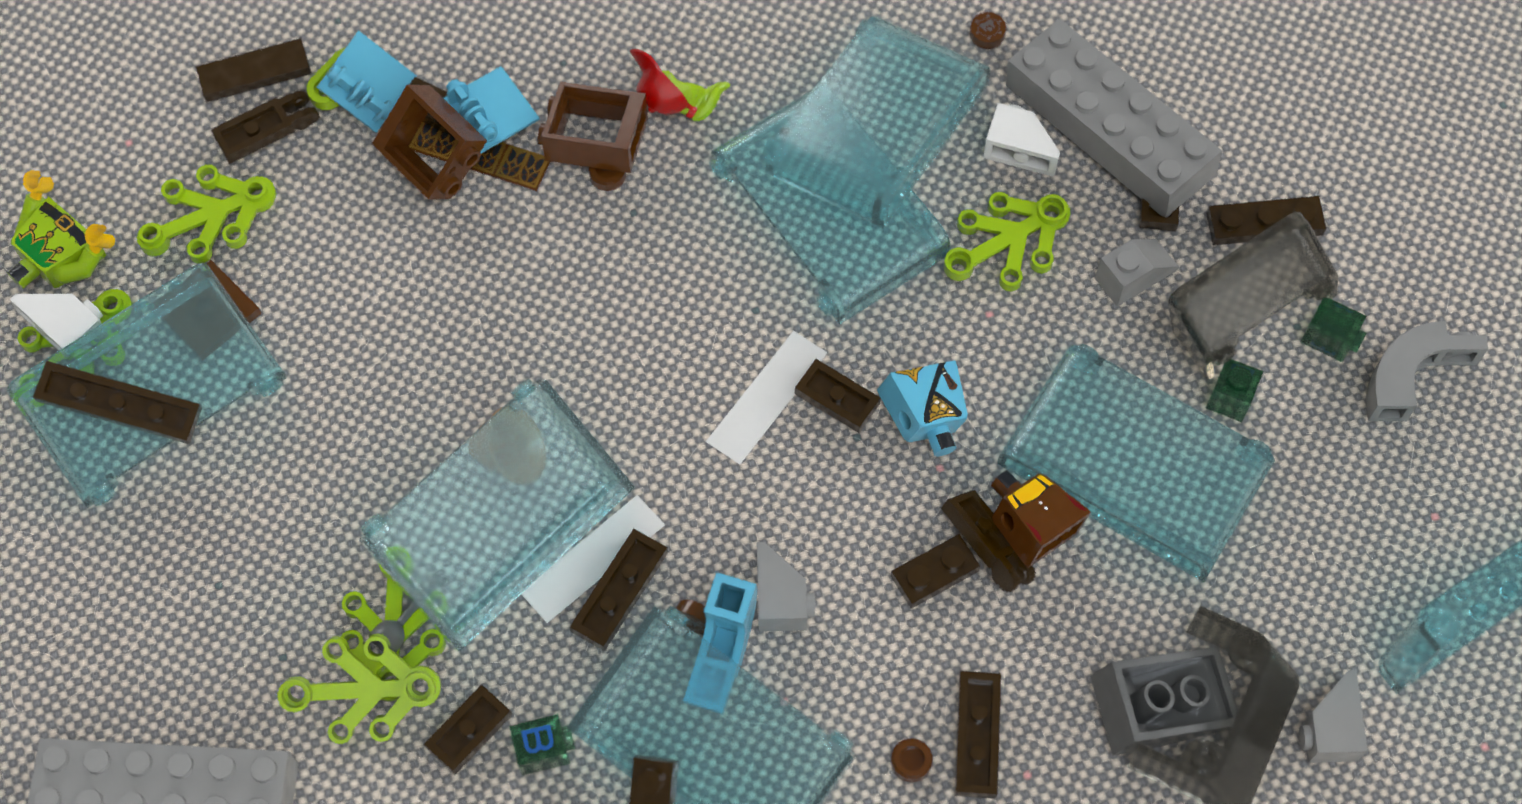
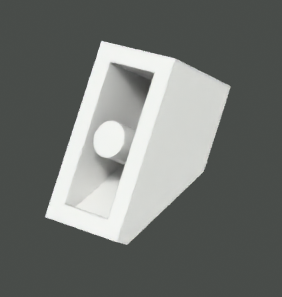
[983,103,1060,177]
[10,294,105,362]

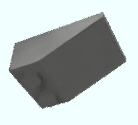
[1090,646,1242,756]

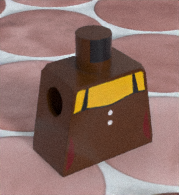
[991,470,1091,568]

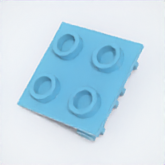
[316,30,417,133]
[444,66,540,153]

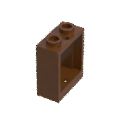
[538,81,648,173]
[372,85,487,200]

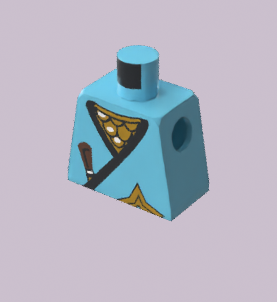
[877,360,968,457]

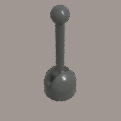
[368,571,446,653]

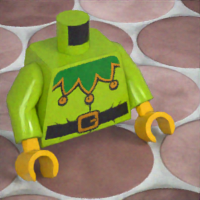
[7,170,115,289]

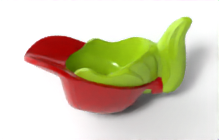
[630,49,730,121]

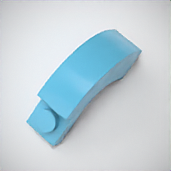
[684,572,757,715]

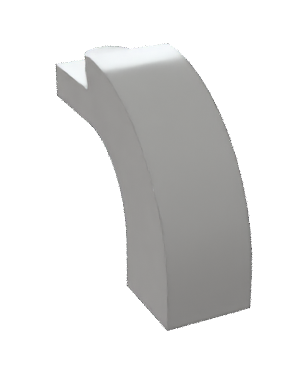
[1366,321,1488,421]

